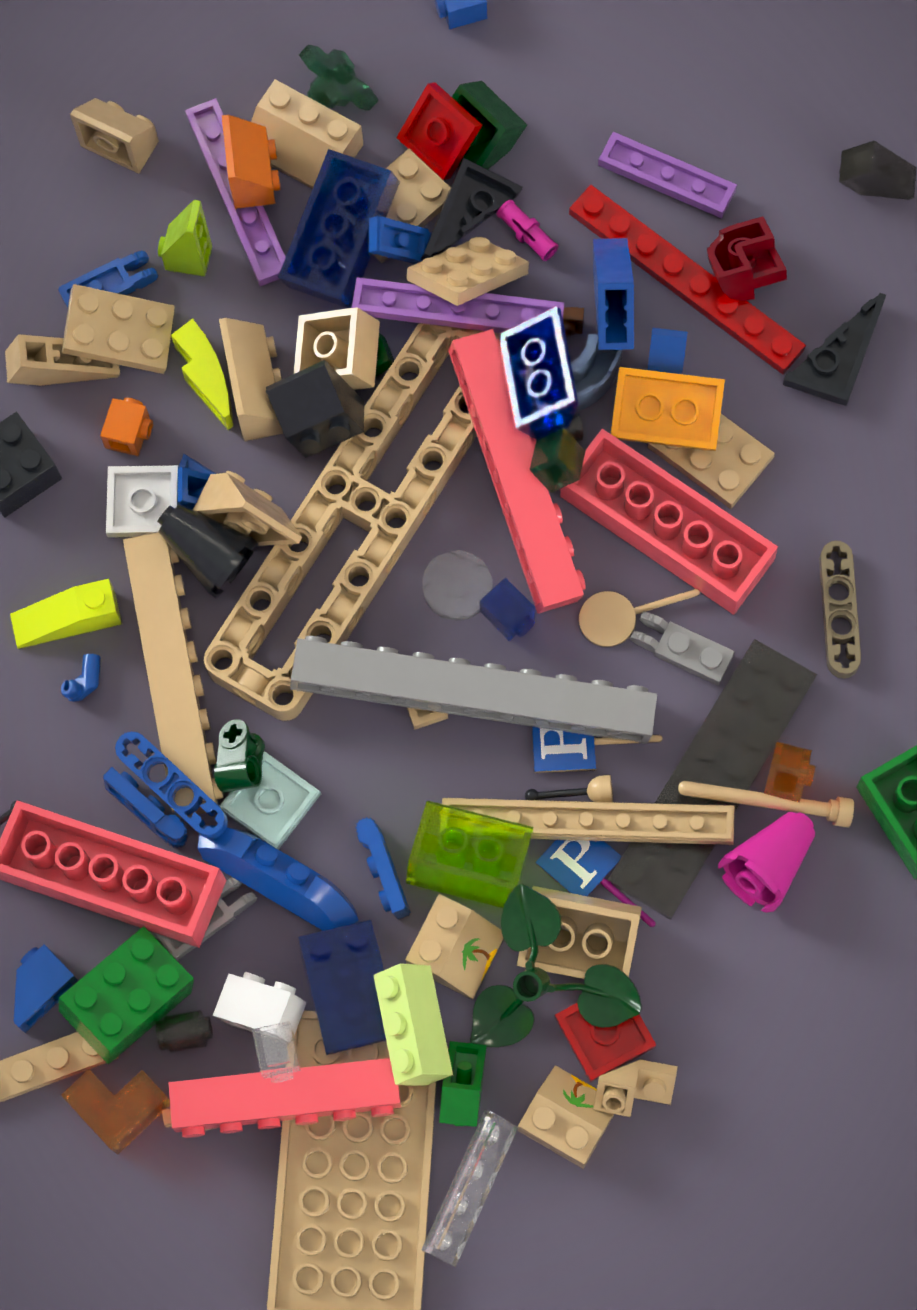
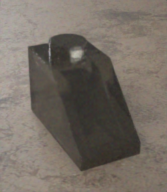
[839,141,917,200]

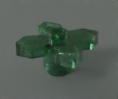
[299,45,379,110]

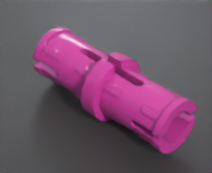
[496,200,559,261]

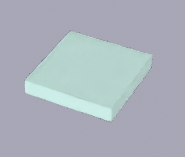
[219,751,321,850]

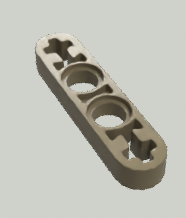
[819,541,861,679]

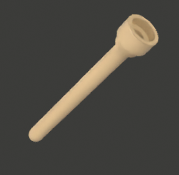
[678,781,854,828]

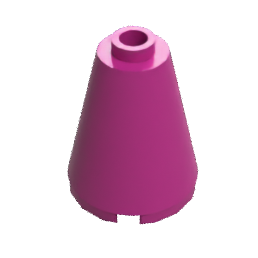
[718,812,815,913]

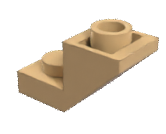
[593,1059,678,1117]

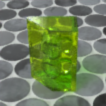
[406,801,533,908]

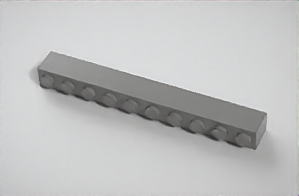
[290,636,657,744]

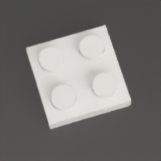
[106,465,179,537]

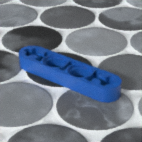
[115,731,228,839]

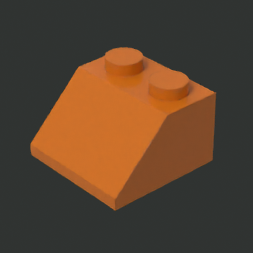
[221,115,281,209]

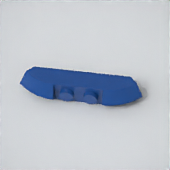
[197,825,359,934]

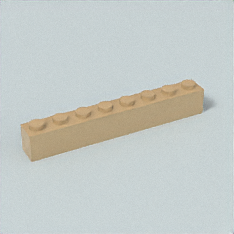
[123,532,224,818]

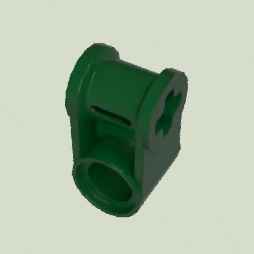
[214,719,265,793]

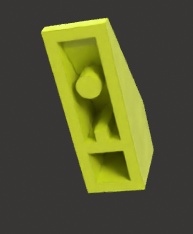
[10,579,122,649]

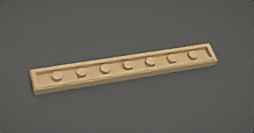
[440,798,735,845]

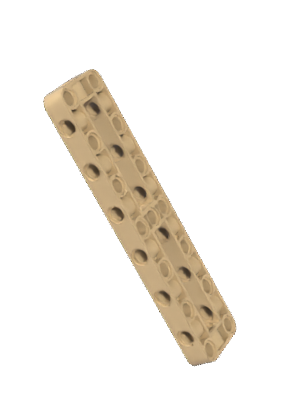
[204,323,522,721]

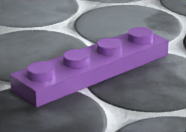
[598,132,737,219]

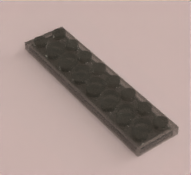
[608,639,817,920]

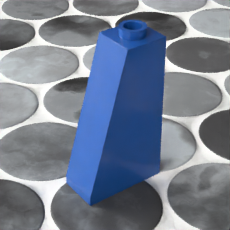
[593,238,634,350]

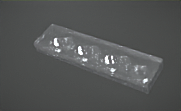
[421,1110,518,1267]

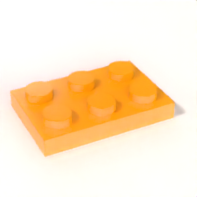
[611,367,725,451]

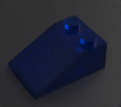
[298,920,386,1055]

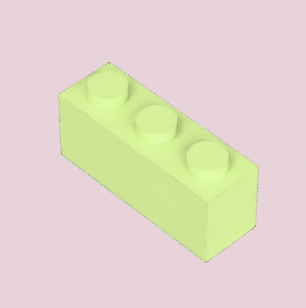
[373,963,453,1086]

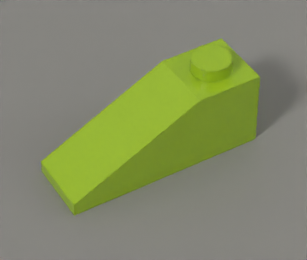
[158,200,212,277]

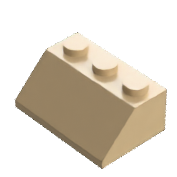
[251,79,364,197]
[219,318,283,441]
[517,886,642,979]

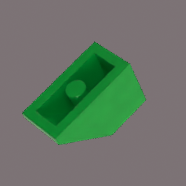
[439,1041,487,1127]

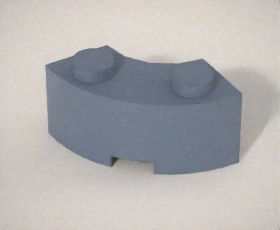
[554,334,623,416]

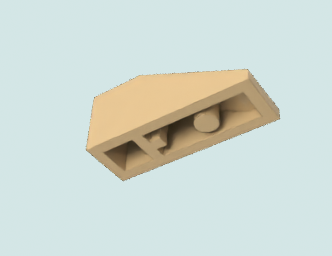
[5,334,120,386]

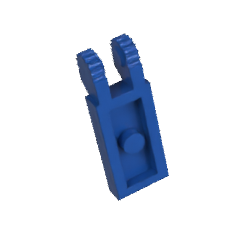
[369,216,432,264]
[58,250,159,308]
[103,767,188,849]
[355,817,411,919]

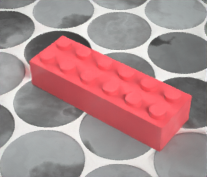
[560,428,778,615]
[0,800,227,948]

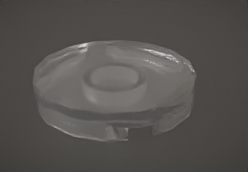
[422,550,493,621]

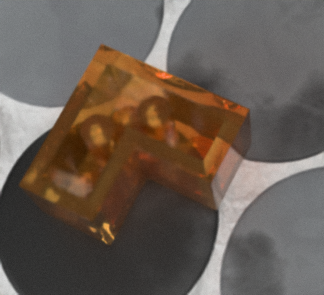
[61,1069,170,1155]

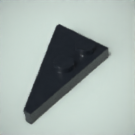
[421,158,523,260]
[783,293,886,406]

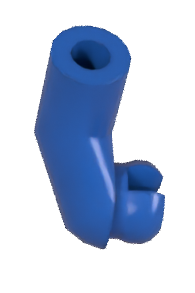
[61,654,101,702]

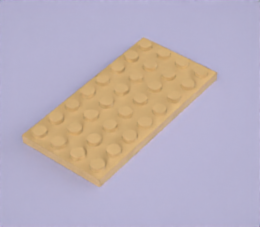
[267,1010,437,1310]

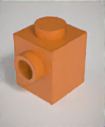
[100,398,153,456]

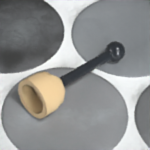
[525,775,613,802]

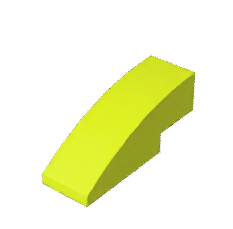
[171,318,233,430]

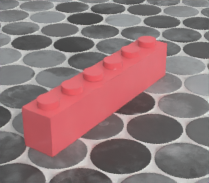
[168,1058,401,1138]

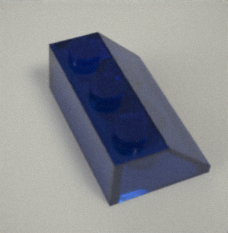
[499,307,579,441]

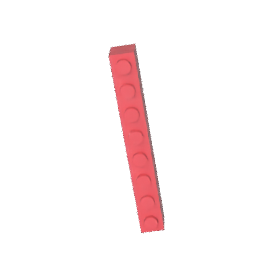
[448,329,586,614]

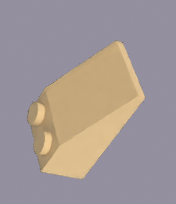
[193,471,302,546]

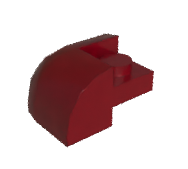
[707,216,787,301]

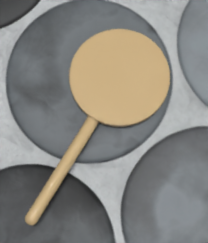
[579,589,700,647]

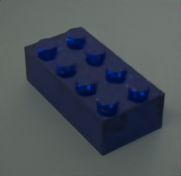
[278,149,400,309]

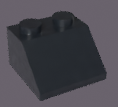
[266,360,364,458]

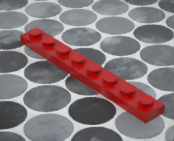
[569,185,806,375]

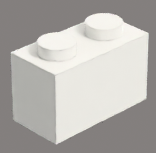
[213,972,307,1044]

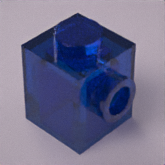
[479,577,535,641]

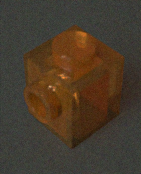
[764,742,816,803]

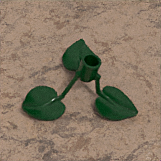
[470,884,642,1047]

